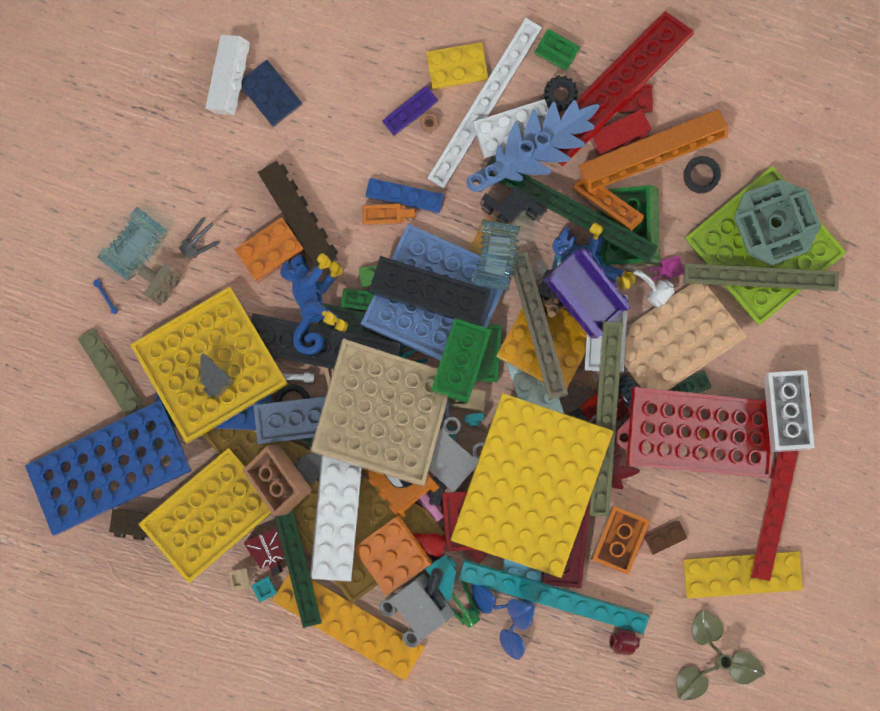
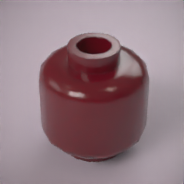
[609,629,640,655]

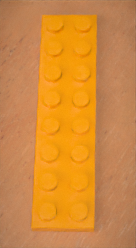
[272,573,425,680]

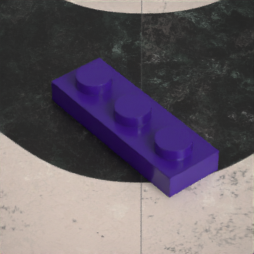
[382,86,438,137]

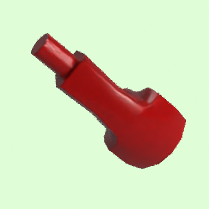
[412,533,446,560]

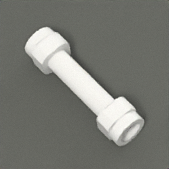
[281,371,315,384]

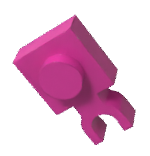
[649,256,684,281]

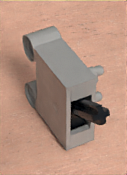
[429,417,484,506]
[379,568,455,648]

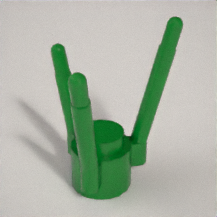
[450,580,480,628]

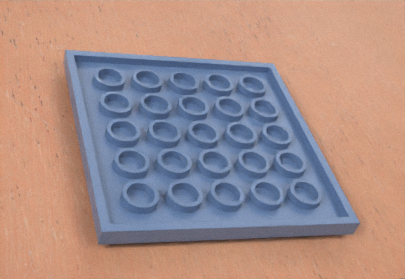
[361,224,512,361]

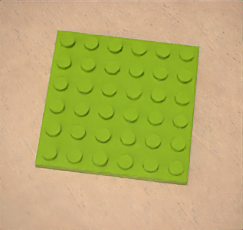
[685,166,847,326]

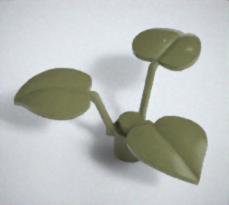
[676,609,765,700]

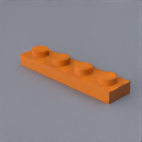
[573,179,643,231]

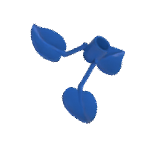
[472,584,535,660]

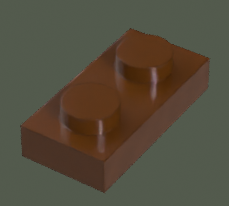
[644,521,687,555]

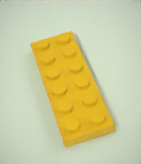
[683,551,803,598]

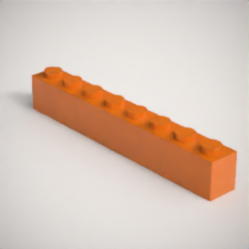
[578,110,728,193]

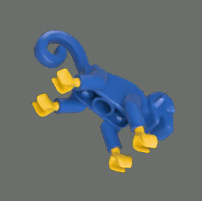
[552,222,636,289]
[280,253,348,355]

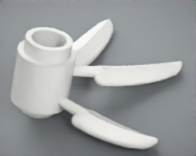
[623,265,675,308]

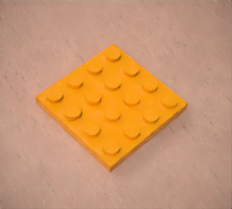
[496,301,587,389]

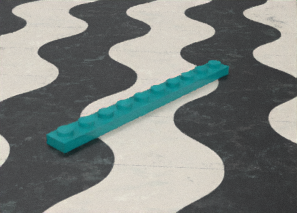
[458,559,649,634]

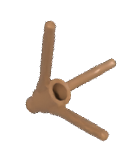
[539,293,566,317]

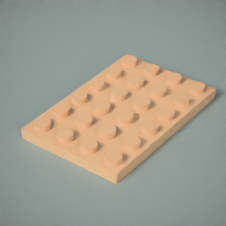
[624,284,746,390]

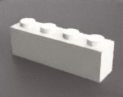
[205,35,250,115]

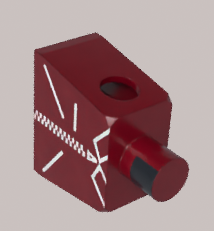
[243,528,285,576]

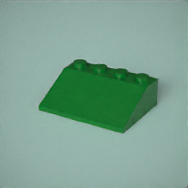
[597,185,660,266]

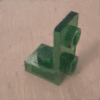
[669,370,711,394]

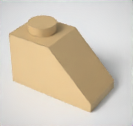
[448,389,486,411]

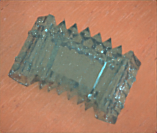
[97,207,168,281]
[471,220,521,291]

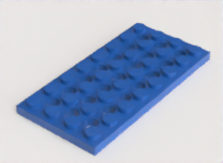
[25,400,192,536]

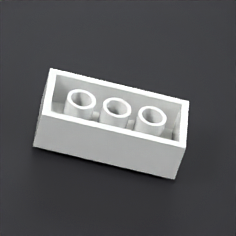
[764,370,815,452]

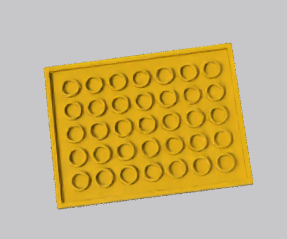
[451,393,614,578]

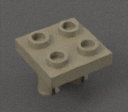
[138,262,182,306]

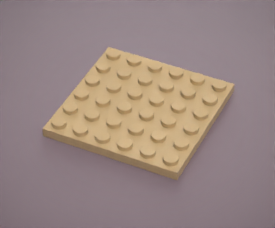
[310,339,448,486]

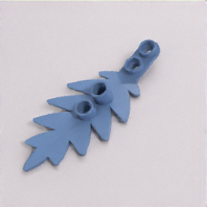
[466,100,599,192]

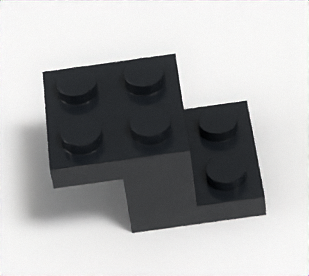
[480,187,546,228]

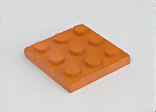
[354,515,432,596]

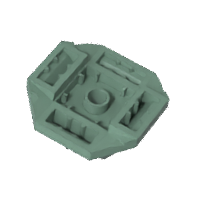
[733,180,821,266]

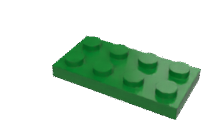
[431,318,491,403]

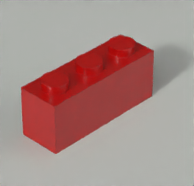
[590,109,652,157]

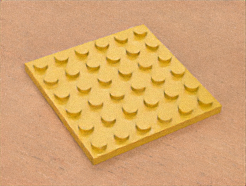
[130,287,288,444]

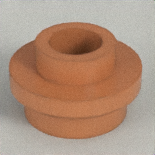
[420,113,439,132]

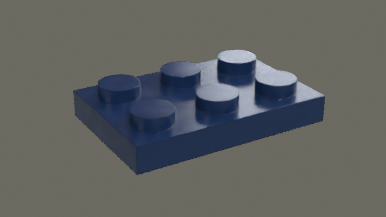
[241,60,303,128]

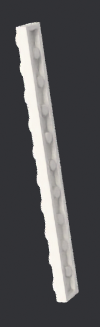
[428,18,542,189]

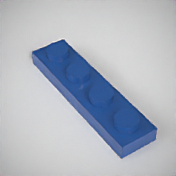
[365,178,444,214]

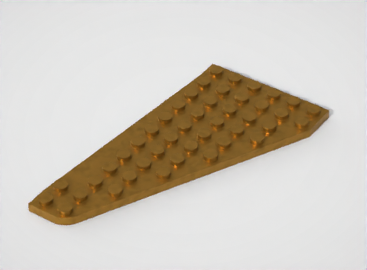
[203,429,445,604]

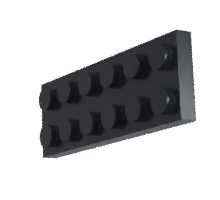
[368,256,491,326]

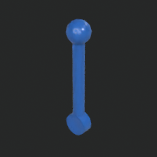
[93,279,118,314]

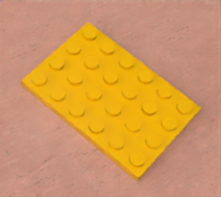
[138,448,272,584]

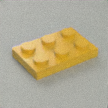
[426,42,488,90]

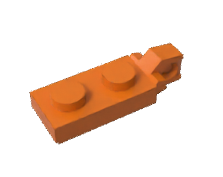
[362,204,416,225]

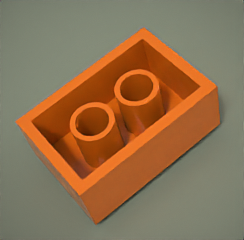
[234,217,305,283]
[590,506,650,575]

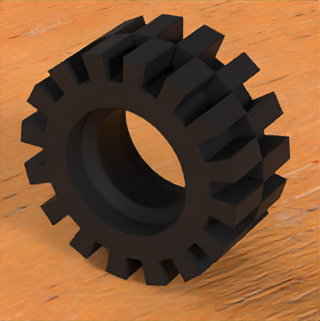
[543,75,578,112]

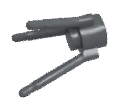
[178,217,219,259]

